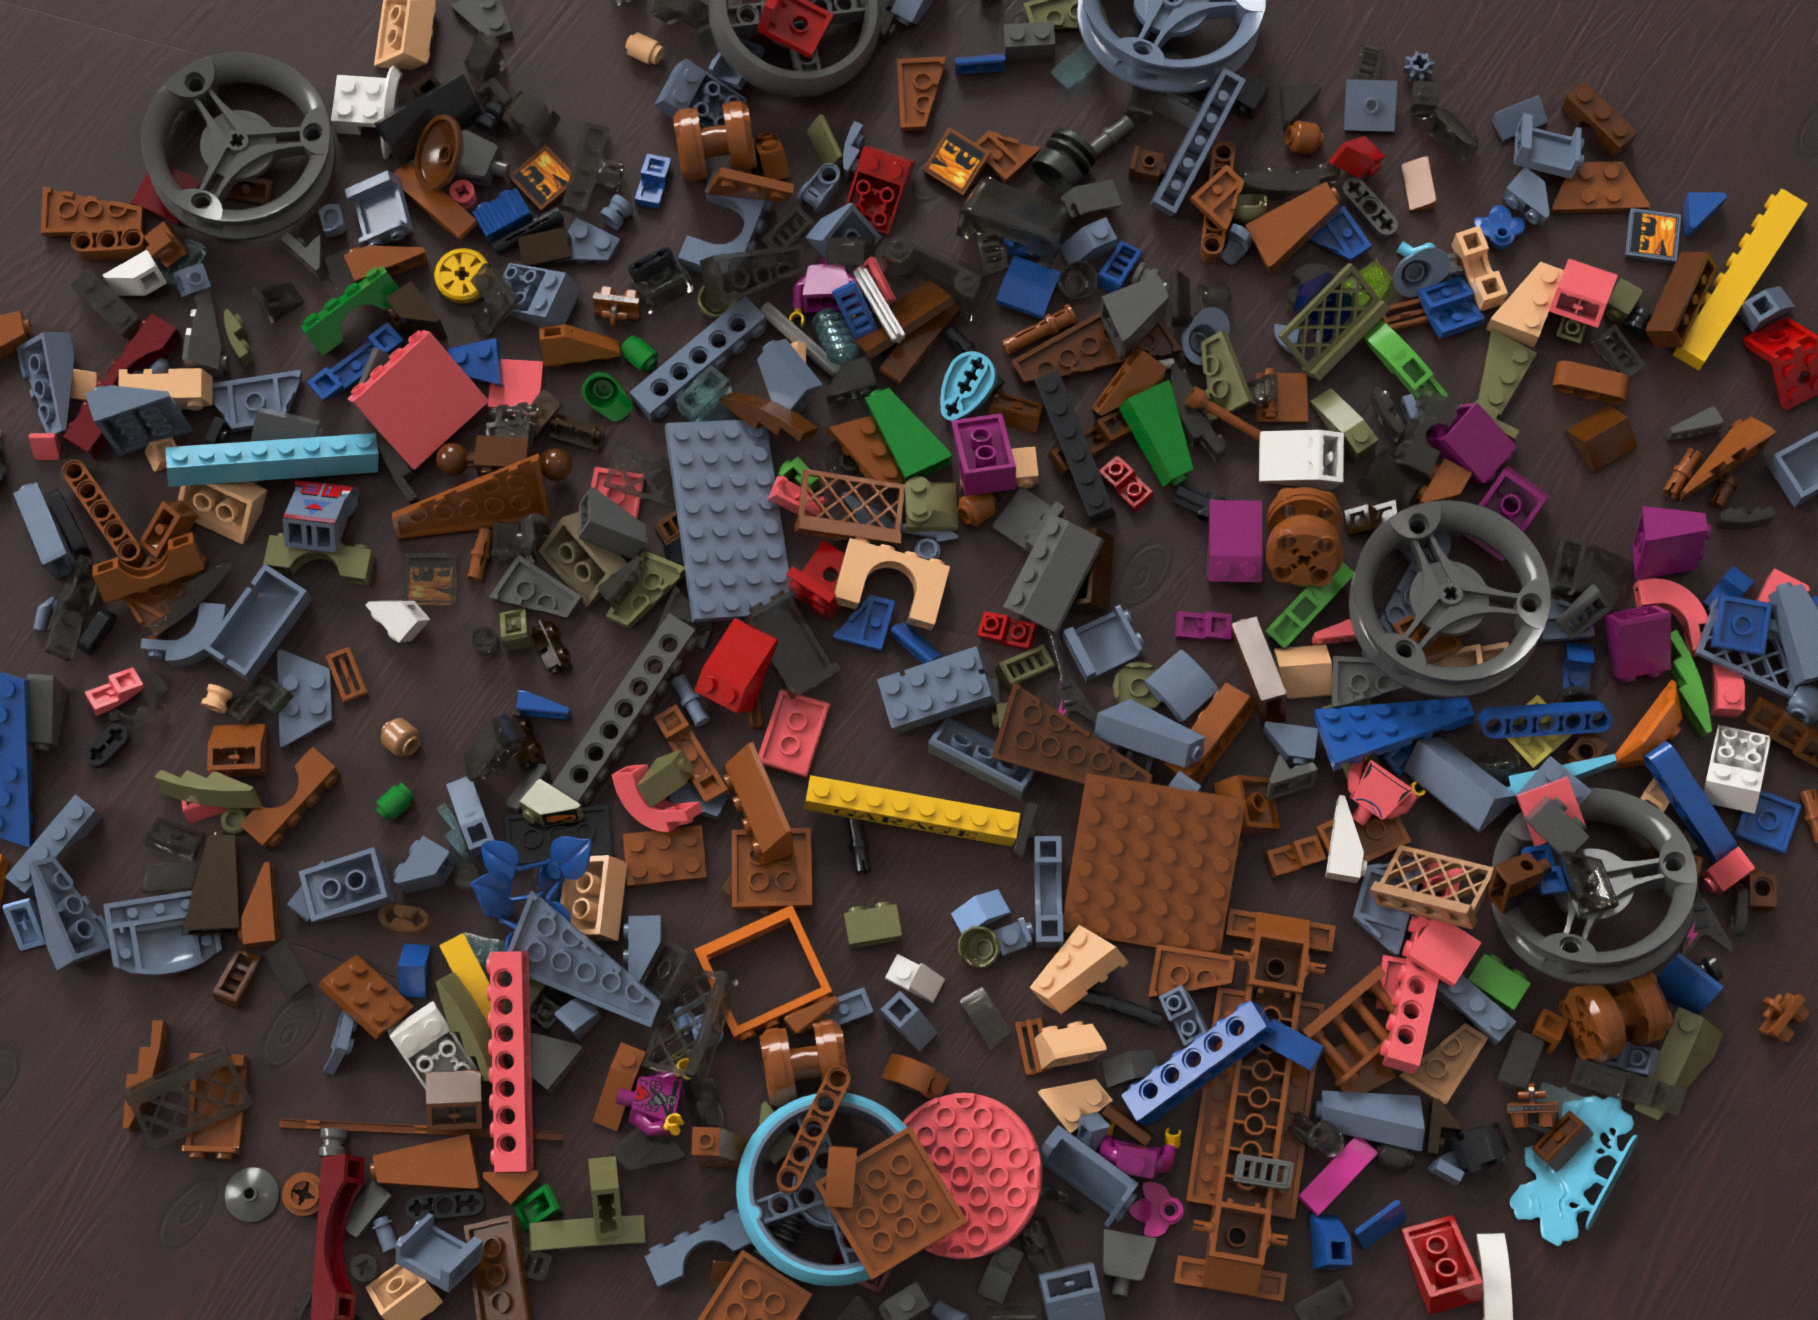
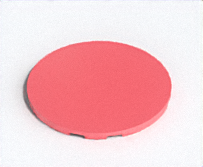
[903,1093,1043,1259]

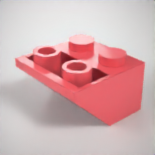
[1549,259,1618,328]

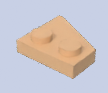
[1038,1079,1113,1134]

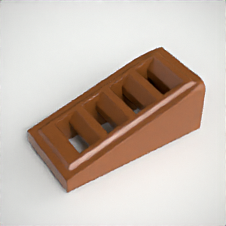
[784,996,839,1038]

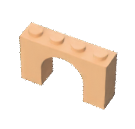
[834,538,950,631]

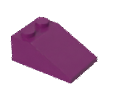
[951,414,1016,496]
[1463,466,1551,562]
[1207,500,1262,582]

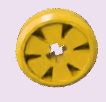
[434,248,491,304]

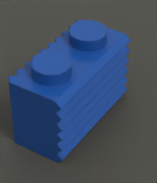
[472,188,532,244]

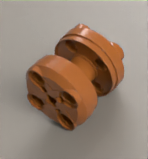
[673,100,757,182]
[1266,487,1343,587]
[1559,971,1673,1063]
[759,1019,851,1108]

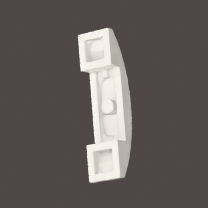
[1476,1233,1513,1320]

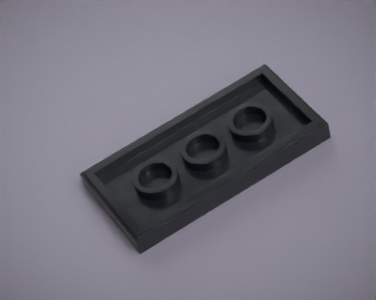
[504,804,614,866]

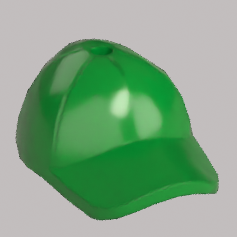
[581,372,633,421]

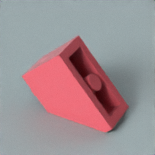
[1711,664,1745,718]
[1701,846,1755,897]

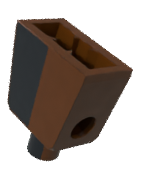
[1486,853,1552,915]

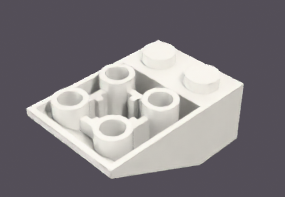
[1259,430,1344,491]
[1704,725,1771,814]
[388,1001,478,1090]

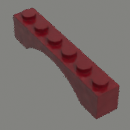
[63,313,182,460]
[311,1154,365,1320]

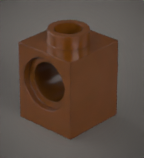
[1563,733,1608,764]
[1743,870,1777,912]

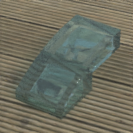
[1051,42,1099,90]
[436,803,469,860]

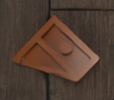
[975,130,1040,184]
[1190,164,1245,233]

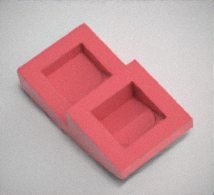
[85,667,144,716]

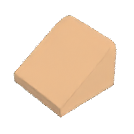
[70,369,102,401]
[145,437,177,472]

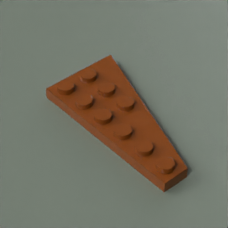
[392,453,550,539]

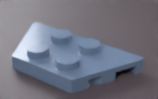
[213,370,303,432]
[277,649,333,749]
[1352,858,1423,956]

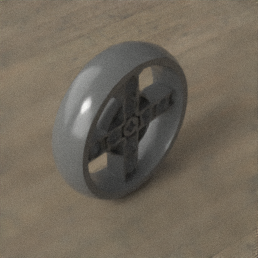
[708,0,881,98]

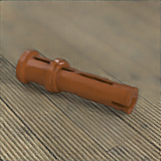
[1001,304,1078,355]

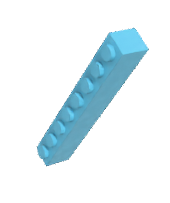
[165,433,378,487]

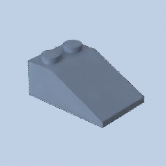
[299,847,396,923]

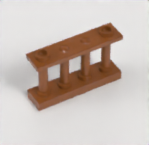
[1300,966,1415,1087]

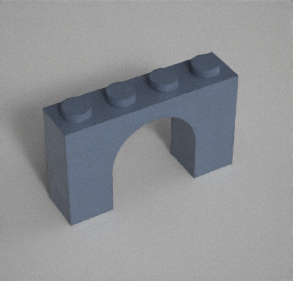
[678,169,773,286]

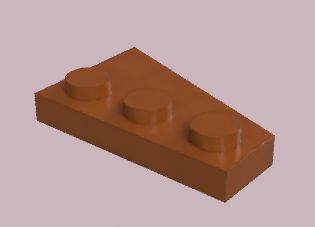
[1148,944,1237,998]

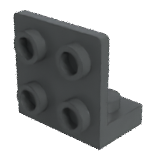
[993,487,1065,553]

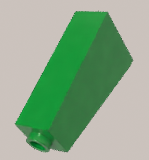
[1119,380,1193,488]
[865,388,952,483]

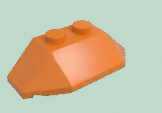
[1609,679,1683,769]

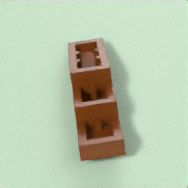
[393,163,478,240]
[123,1020,169,1132]

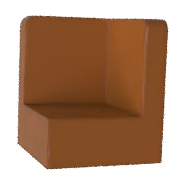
[1532,1008,1569,1055]

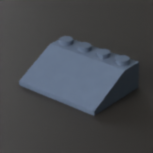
[85,385,192,456]

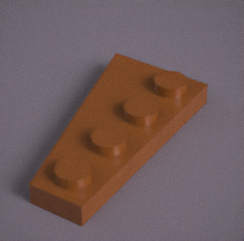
[41,186,144,237]

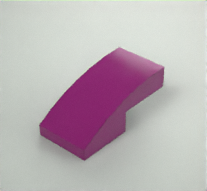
[1175,611,1232,641]

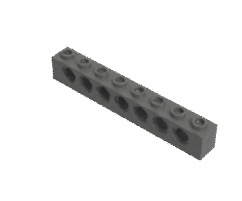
[551,613,698,806]

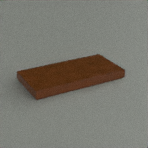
[847,280,954,359]
[464,1215,532,1320]

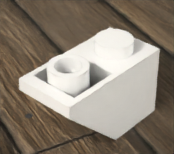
[103,250,167,296]
[366,601,431,643]

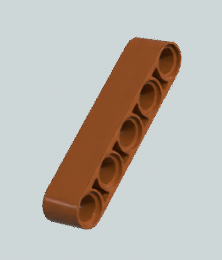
[1200,140,1235,264]
[62,460,146,568]
[777,1066,851,1195]

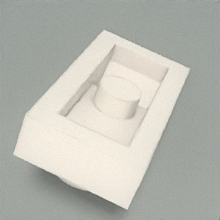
[885,954,945,1003]

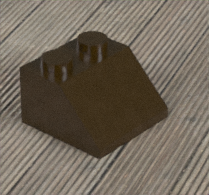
[386,281,447,340]

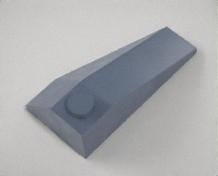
[16,332,74,436]
[29,856,110,971]

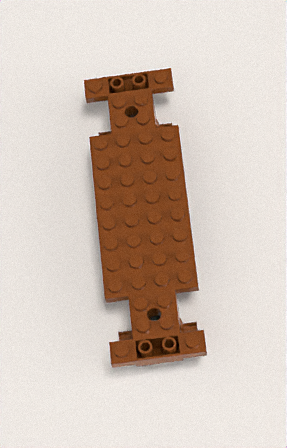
[1173,908,1336,1302]

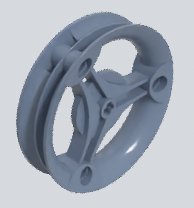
[1077,0,1266,93]

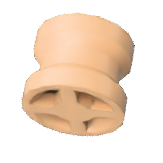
[201,684,233,714]

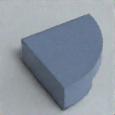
[1273,324,1299,354]

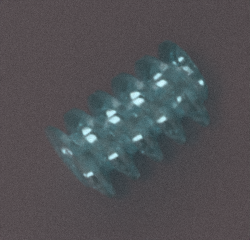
[812,308,859,364]

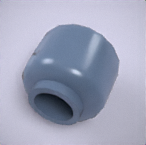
[1786,685,1818,724]

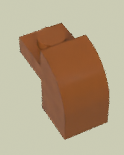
[144,221,188,269]
[881,1053,949,1100]

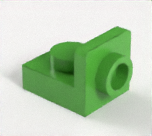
[778,456,819,492]

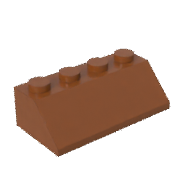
[723,742,794,865]

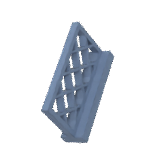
[1695,597,1796,698]

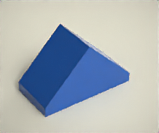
[1683,192,1728,239]
[398,944,432,999]

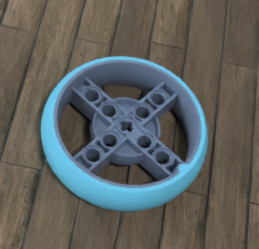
[736,1093,907,1286]

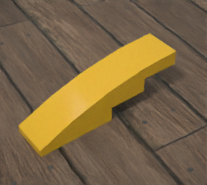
[439,933,513,1035]

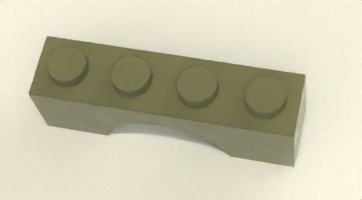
[263,533,376,586]

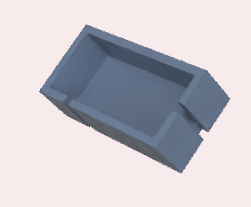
[1766,431,1818,507]
[203,564,312,684]
[877,646,997,734]

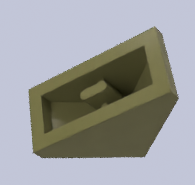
[500,608,532,652]

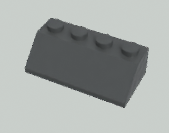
[1003,514,1105,633]

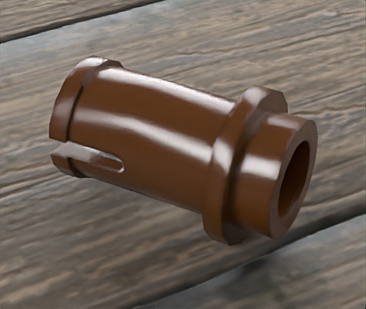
[1709,475,1737,510]

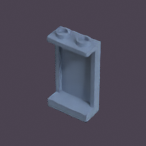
[1039,1125,1139,1227]

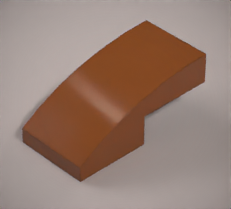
[1264,835,1326,879]
[824,1146,857,1208]

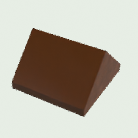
[1565,405,1638,473]

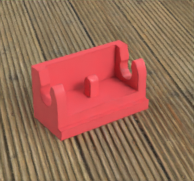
[768,476,828,518]

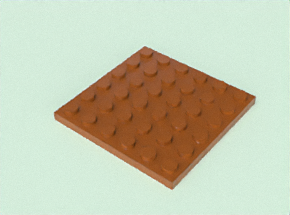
[1063,773,1246,954]

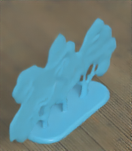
[1510,1095,1638,1246]

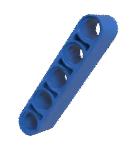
[1478,701,1613,739]
[1643,741,1738,864]

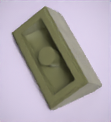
[807,114,843,168]

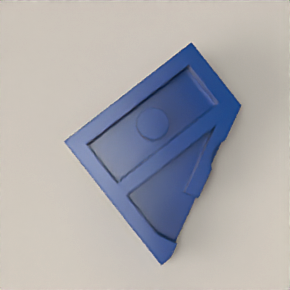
[1309,206,1372,262]
[448,338,504,387]

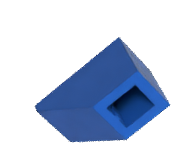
[1309,1214,1352,1271]

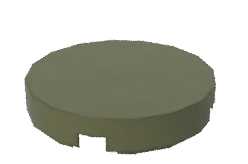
[1112,662,1161,710]

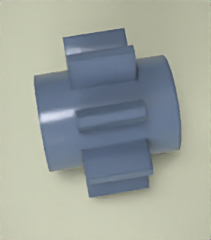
[1402,51,1435,84]

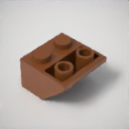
[207,724,267,777]

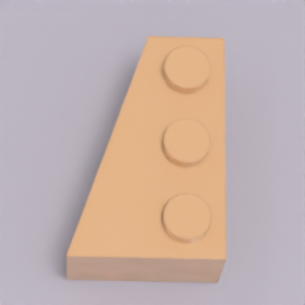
[1486,262,1564,348]
[119,368,213,410]
[1030,925,1129,1014]

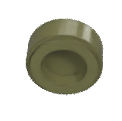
[221,808,247,835]

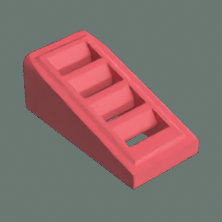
[1311,619,1357,645]

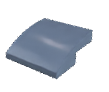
[1144,650,1219,722]

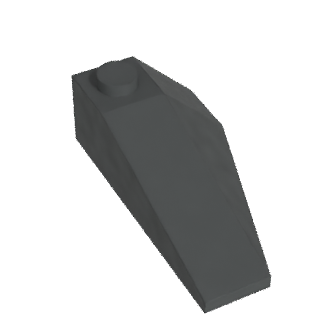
[182,281,229,379]

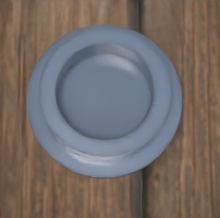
[914,538,940,560]

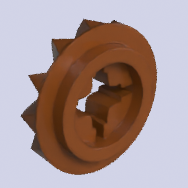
[282,1172,320,1216]

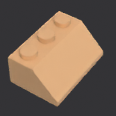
[374,0,436,70]
[178,481,267,545]
[560,855,627,942]

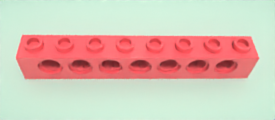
[1380,862,1463,1074]
[486,951,534,1172]

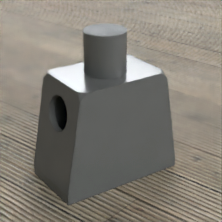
[451,129,511,187]
[1103,1229,1156,1297]
[878,1281,936,1320]

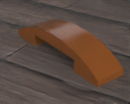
[654,704,729,804]

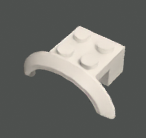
[331,66,403,159]

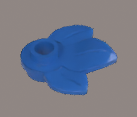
[1474,205,1525,250]

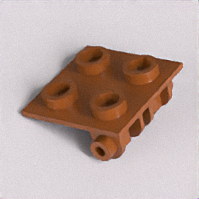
[1255,368,1308,422]

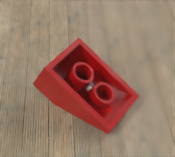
[694,618,779,713]
[1401,1215,1483,1315]

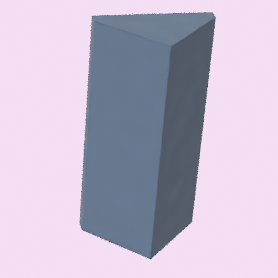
[928,717,1037,800]
[1403,737,1516,833]

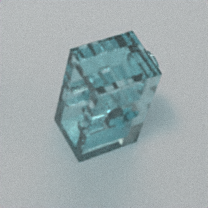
[676,364,732,422]

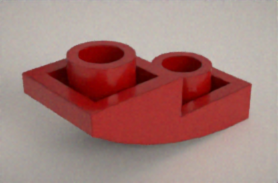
[1099,455,1154,512]
[977,611,1038,651]

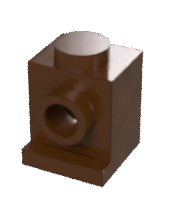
[1128,145,1168,185]

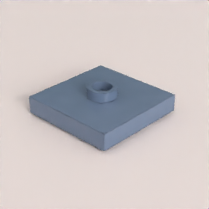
[1344,79,1397,132]

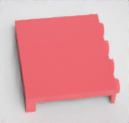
[348,330,489,470]

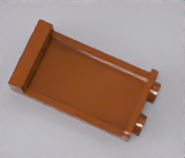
[181,1053,249,1160]

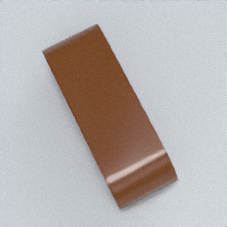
[71,227,149,261]
[1552,361,1630,405]

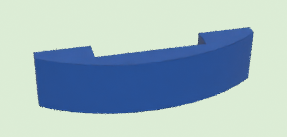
[307,322,404,402]

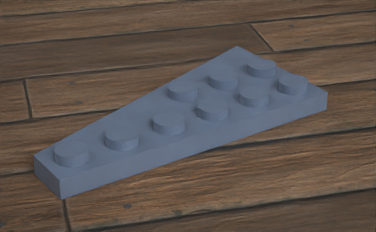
[507,890,662,1028]

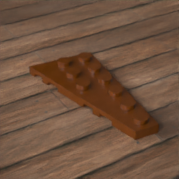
[1011,312,1182,385]
[992,682,1153,785]

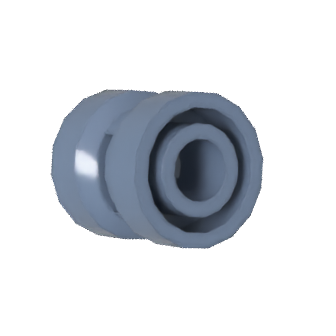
[599,194,634,230]

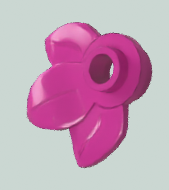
[1128,1182,1184,1237]

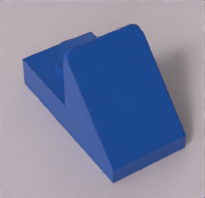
[1702,566,1754,610]
[1561,642,1595,696]

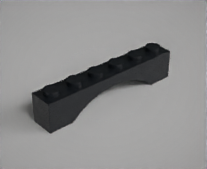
[1125,18,1269,120]
[1034,370,1116,524]

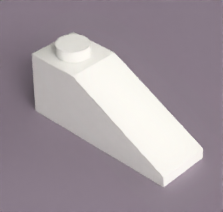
[1325,795,1367,883]

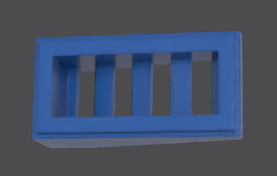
[1096,240,1143,293]
[832,281,878,339]
[516,689,572,721]

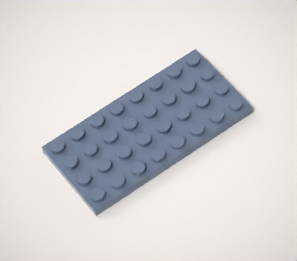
[665,420,795,622]

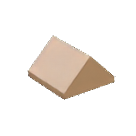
[1274,645,1332,700]

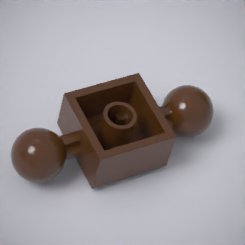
[436,435,572,481]

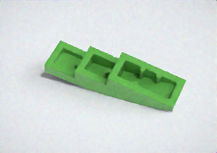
[1669,630,1712,739]

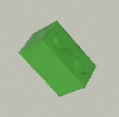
[1468,954,1531,1014]

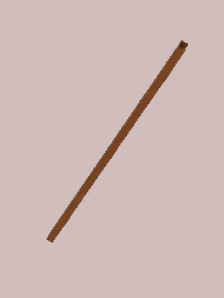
[279,1119,564,1141]

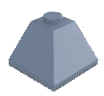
[805,203,882,274]

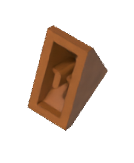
[483,1170,541,1207]

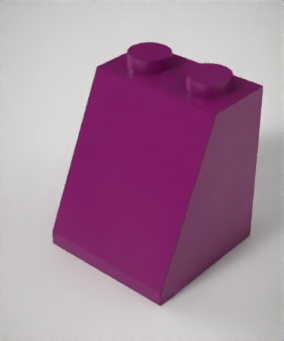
[1421,402,1517,484]
[1632,506,1711,580]
[1604,605,1671,682]

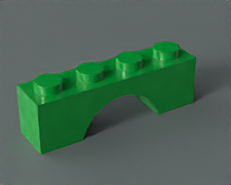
[301,266,400,356]

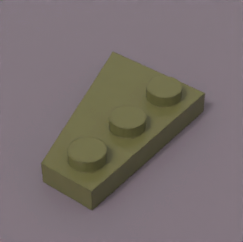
[1023,0,1110,29]
[1478,329,1537,418]
[1201,331,1253,423]
[606,550,686,629]

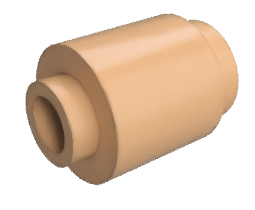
[625,32,664,65]

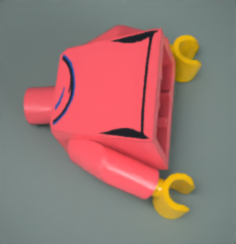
[1348,755,1426,827]

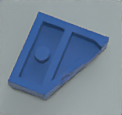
[833,595,895,652]

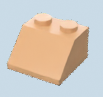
[1035,1021,1107,1070]
[365,1264,443,1320]

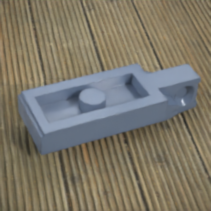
[807,987,874,1032]

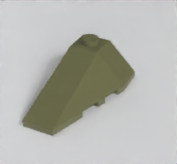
[1633,1007,1724,1121]

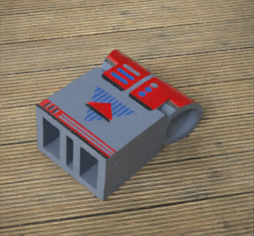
[283,480,359,553]

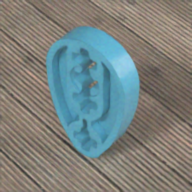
[940,351,997,422]

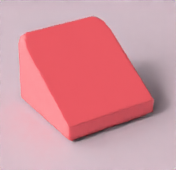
[29,433,61,460]

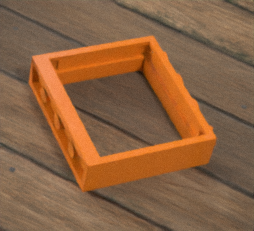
[694,905,833,1041]

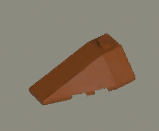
[1677,417,1776,502]

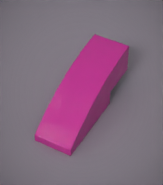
[1297,1137,1378,1217]

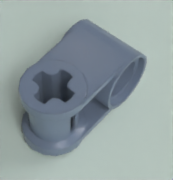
[797,163,842,213]

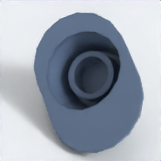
[1393,247,1451,297]
[1181,307,1230,365]

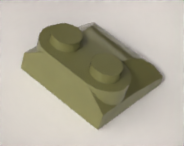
[904,476,958,532]

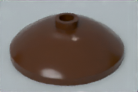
[414,115,464,190]

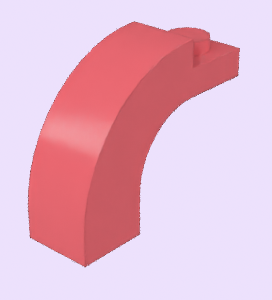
[1633,578,1708,657]
[612,764,703,832]

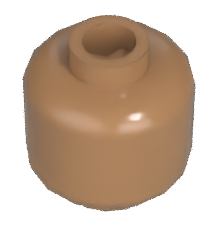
[381,718,420,757]

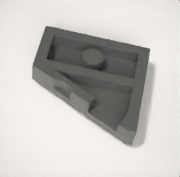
[451,0,513,43]

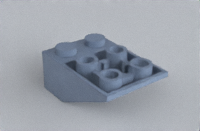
[654,58,748,128]
[489,263,582,327]
[1037,1262,1105,1320]

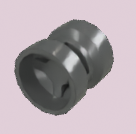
[318,1128,348,1157]

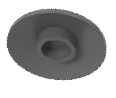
[225,1167,279,1222]

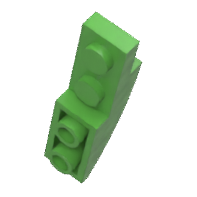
[1362,319,1448,412]
[1265,561,1354,649]

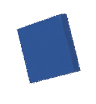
[1711,594,1772,656]
[1733,790,1802,856]

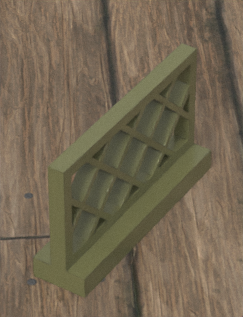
[1277,263,1390,381]

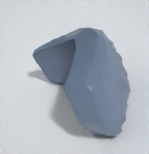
[319,203,346,238]
[1221,224,1252,265]

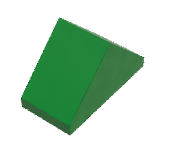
[514,1184,564,1231]

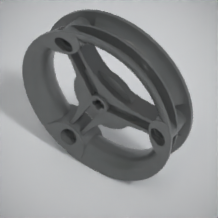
[141,52,335,240]
[1349,500,1551,698]
[1491,788,1697,985]

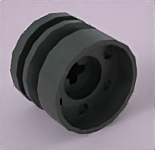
[1031,128,1098,194]

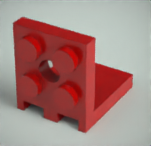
[757,0,834,59]
[1743,316,1818,410]
[786,540,845,620]

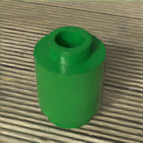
[620,335,658,373]
[375,783,415,821]

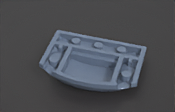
[103,890,222,976]

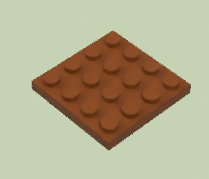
[814,1126,968,1281]

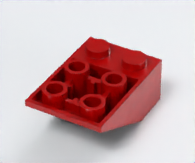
[846,146,916,235]

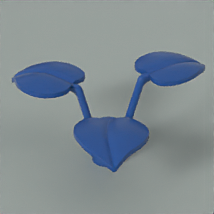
[481,836,592,923]
[470,866,563,951]

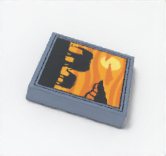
[1624,208,1681,264]

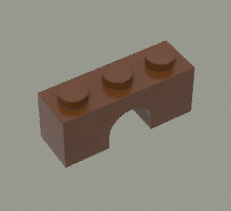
[1561,81,1638,160]

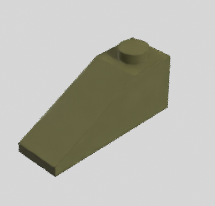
[1310,388,1379,463]

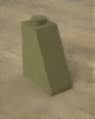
[588,1156,623,1239]

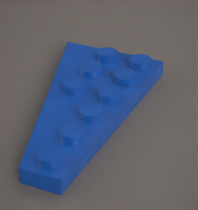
[0,672,34,848]
[1314,697,1475,771]

